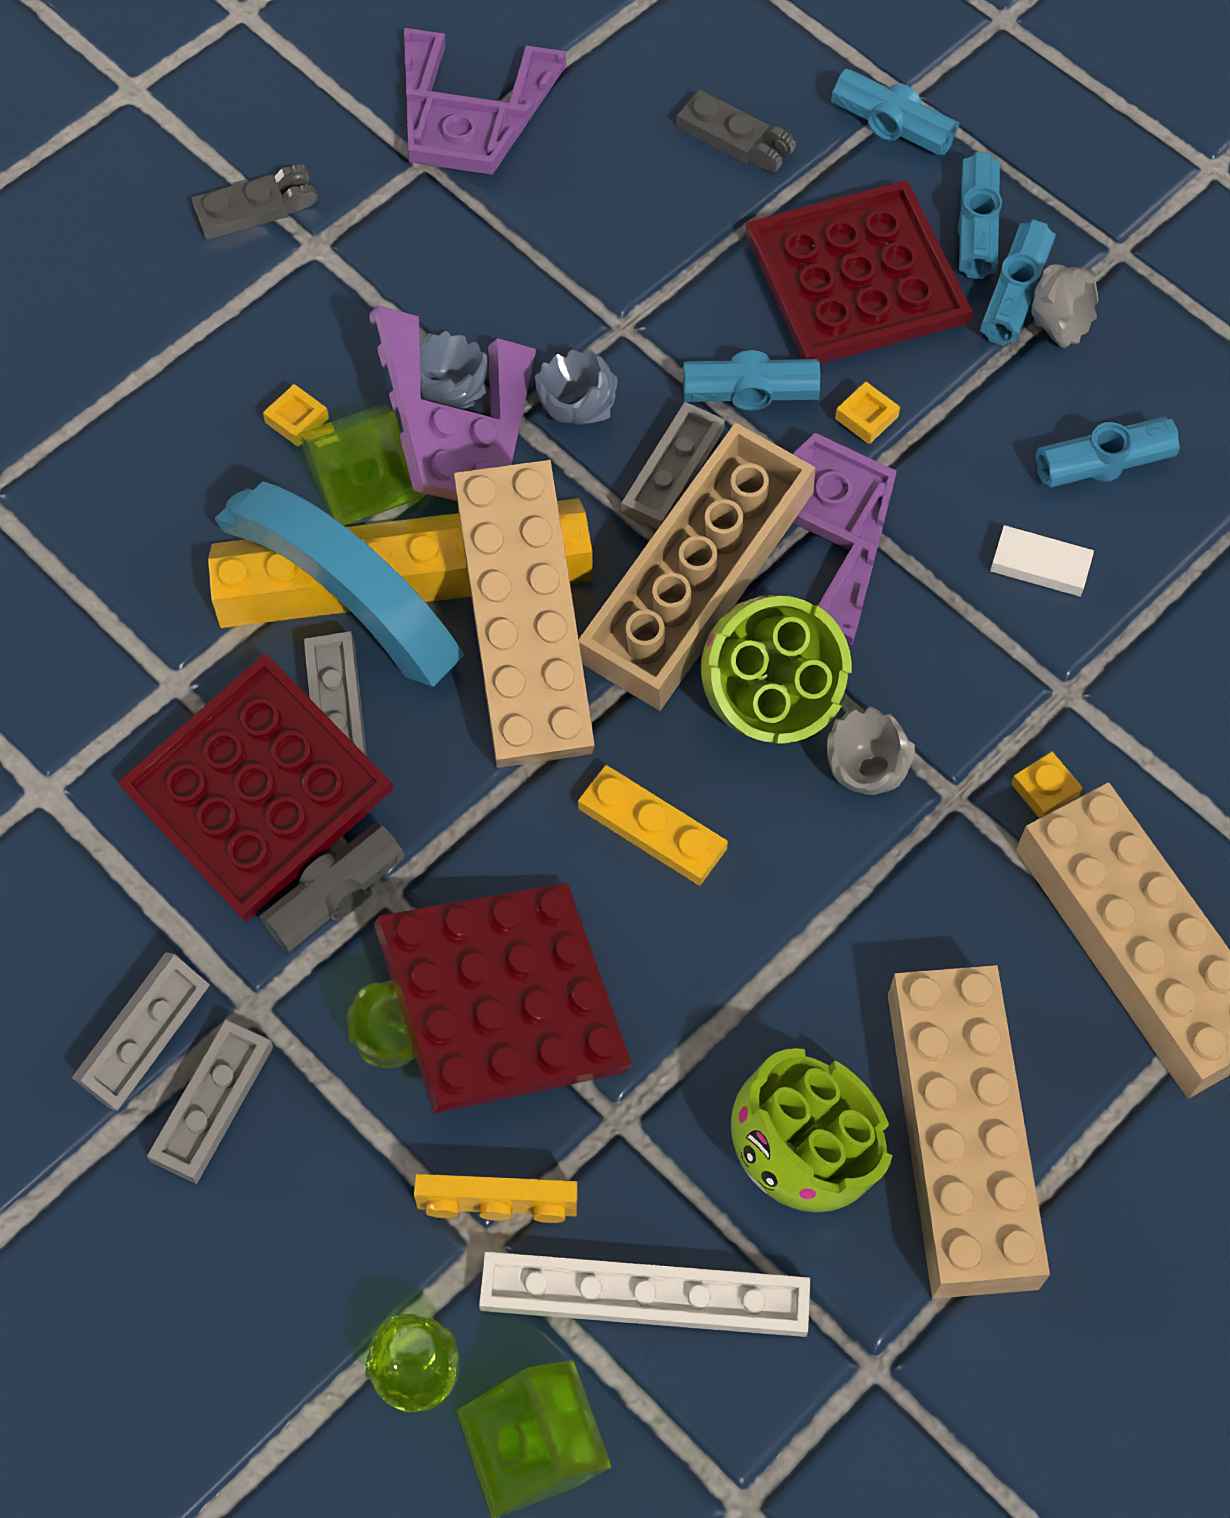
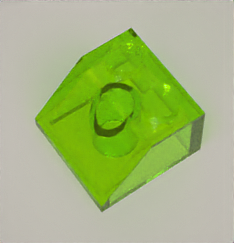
[298,404,423,526]
[456,1360,612,1518]

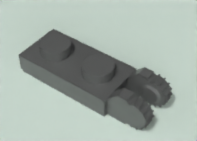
[676,89,797,173]
[191,164,318,240]

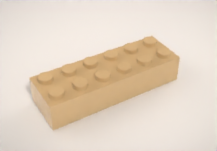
[578,422,815,711]
[454,460,595,768]
[1016,782,1230,1099]
[888,965,1050,1299]

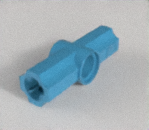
[831,69,959,156]
[957,152,1002,279]
[980,220,1056,346]
[683,350,820,411]
[1035,416,1180,488]

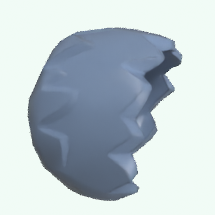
[420,331,487,410]
[535,349,618,425]

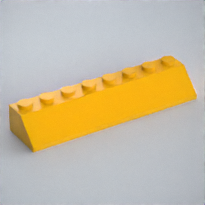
[208,498,593,628]

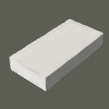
[990,525,1094,597]

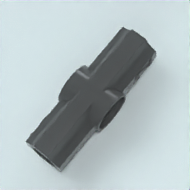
[259,822,405,952]

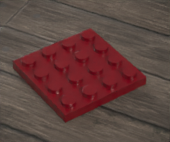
[745,180,973,364]
[118,653,395,923]
[374,883,632,1114]

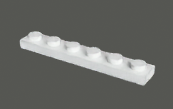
[479,1252,810,1337]

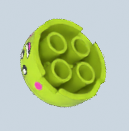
[701,595,852,744]
[731,1048,892,1212]

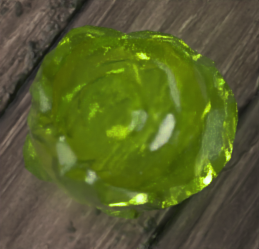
[347,979,416,1068]
[365,1314,460,1413]

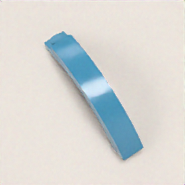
[214,481,465,687]

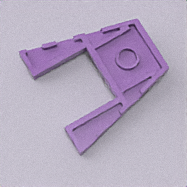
[404,28,566,175]
[370,305,536,501]
[793,433,897,646]

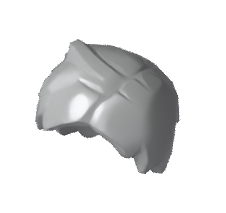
[1031,264,1098,348]
[827,706,915,795]

